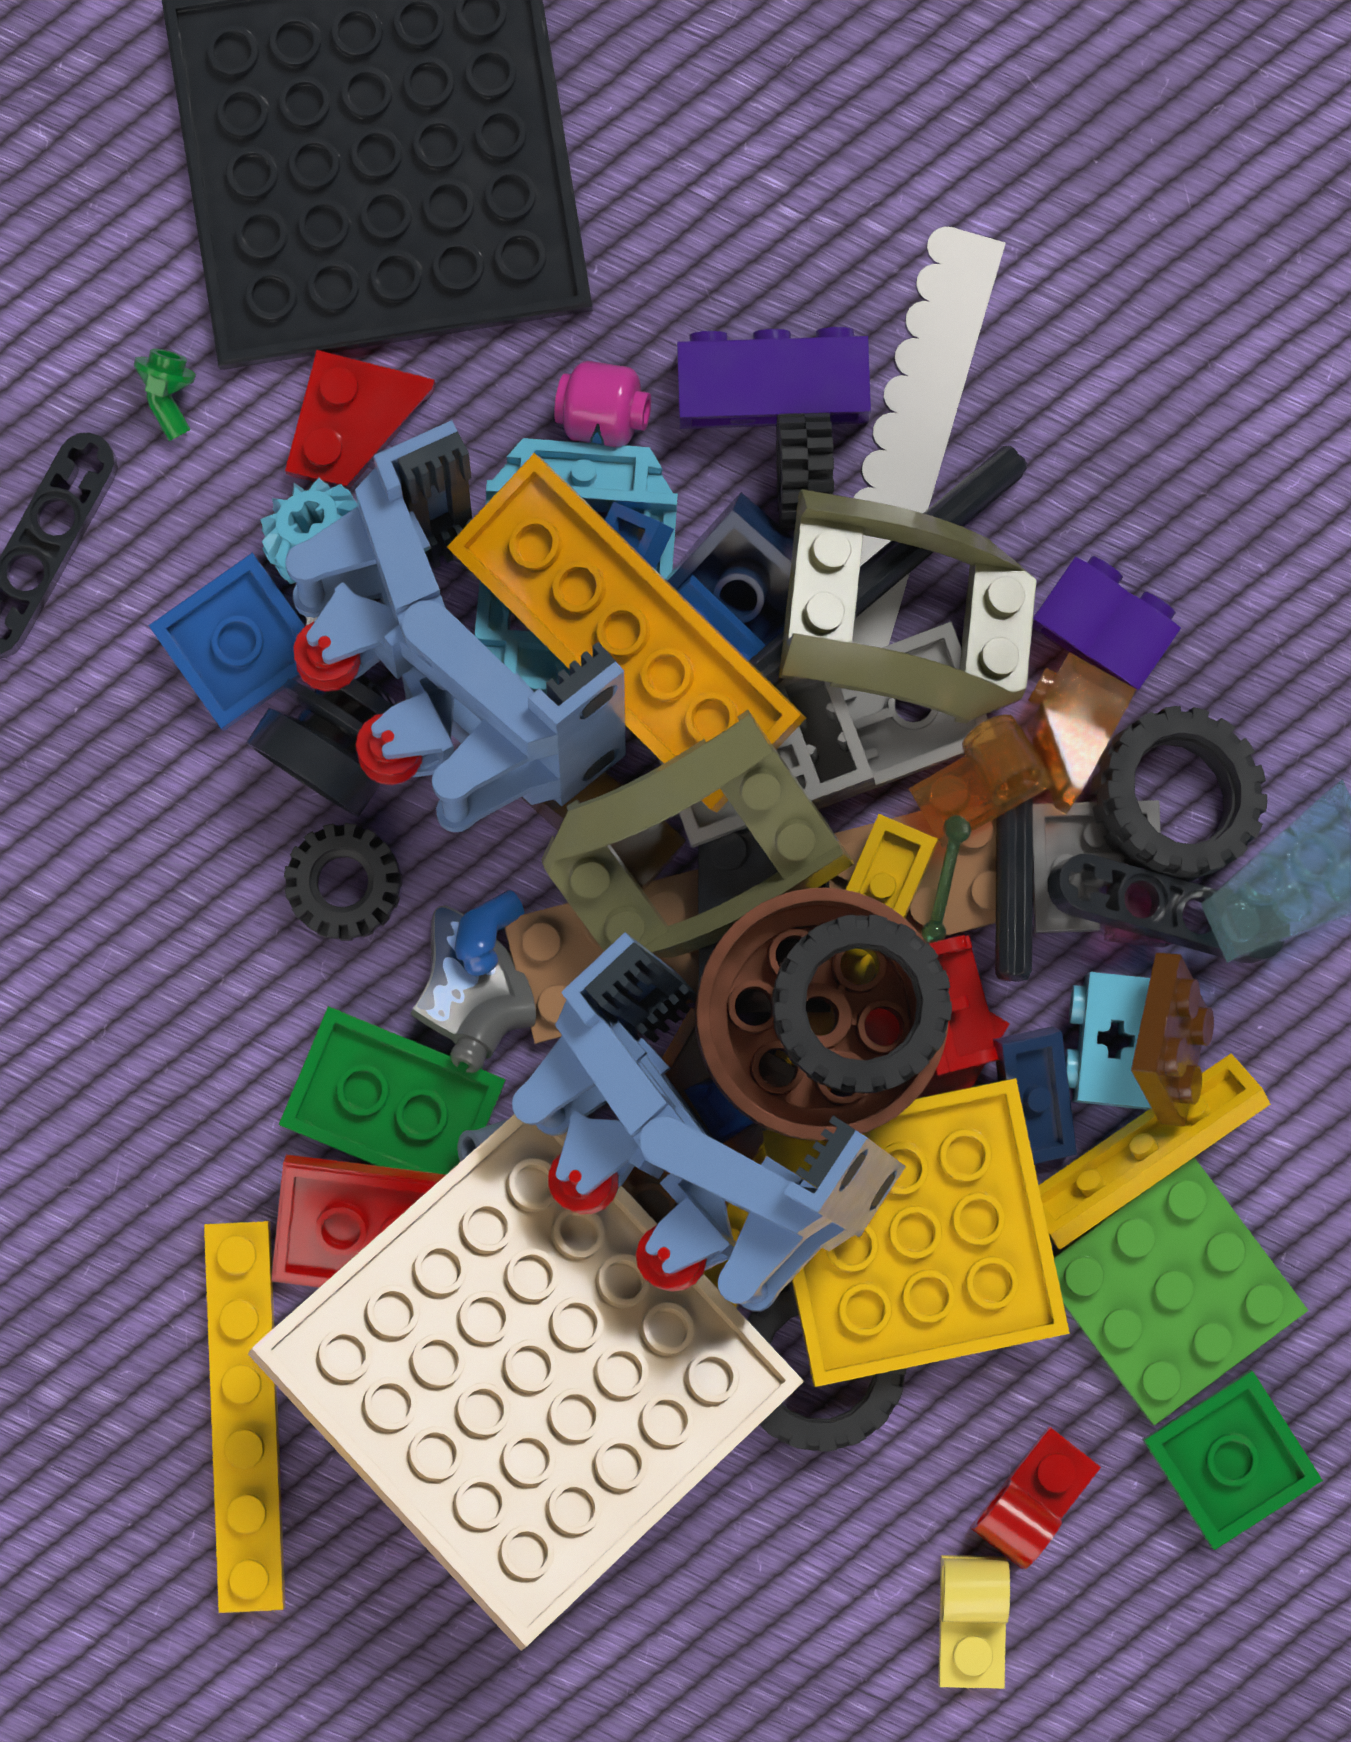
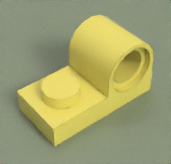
[938,1555,1010,1689]

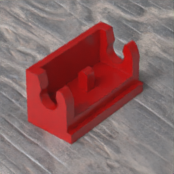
[929,935,999,1078]

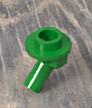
[134,349,196,441]

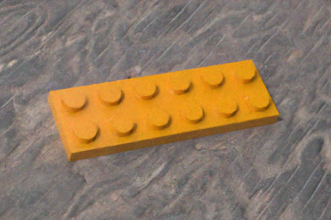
[447,453,806,813]

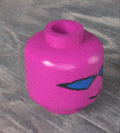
[554,361,651,447]

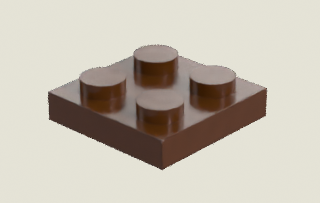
[1131,952,1214,1127]

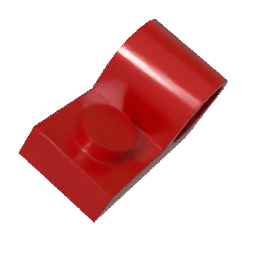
[970,1426,1101,1569]

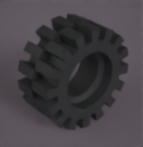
[776,413,834,529]
[284,823,402,941]

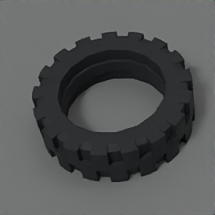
[1091,706,1268,882]
[771,915,952,1093]
[747,1284,907,1452]

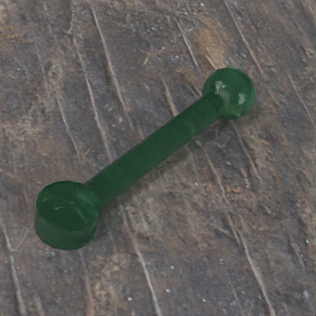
[922,815,971,944]

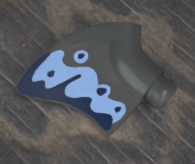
[411,905,536,1072]

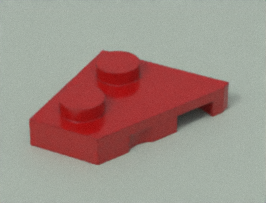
[285,350,436,490]

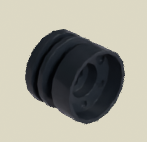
[246,675,397,817]

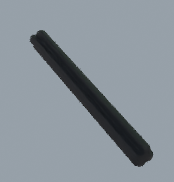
[749,446,1027,687]

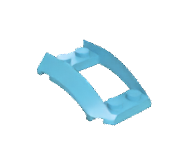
[474,438,678,695]

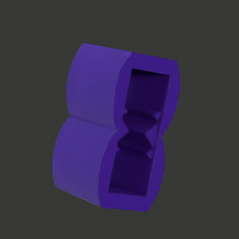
[1032,556,1181,696]

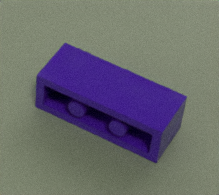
[677,327,871,429]

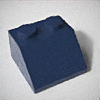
[666,492,794,645]

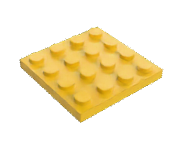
[762,1078,1070,1387]

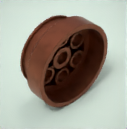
[695,888,948,1141]

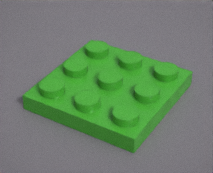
[1054,1157,1309,1426]

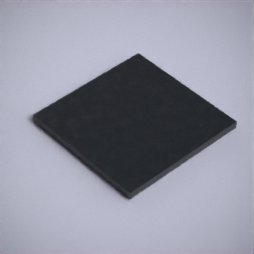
[162,0,593,370]

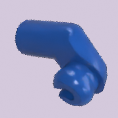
[454,890,525,976]

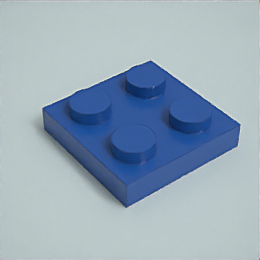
[148,552,305,732]

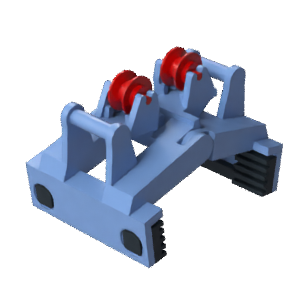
[285,420,626,832]
[512,932,906,1311]

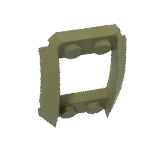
[779,489,1037,724]
[541,710,854,958]

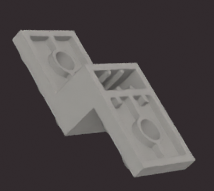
[659,622,996,848]

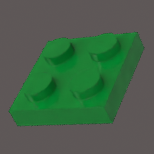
[1142,1370,1323,1550]

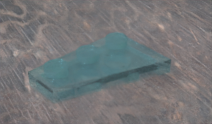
[1201,779,1351,963]

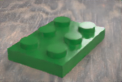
[279,1006,507,1175]

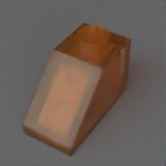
[1027,652,1137,815]

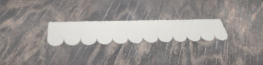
[852,227,1006,648]

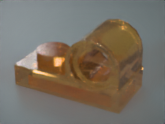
[908,714,1054,848]

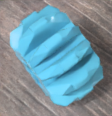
[260,477,358,584]

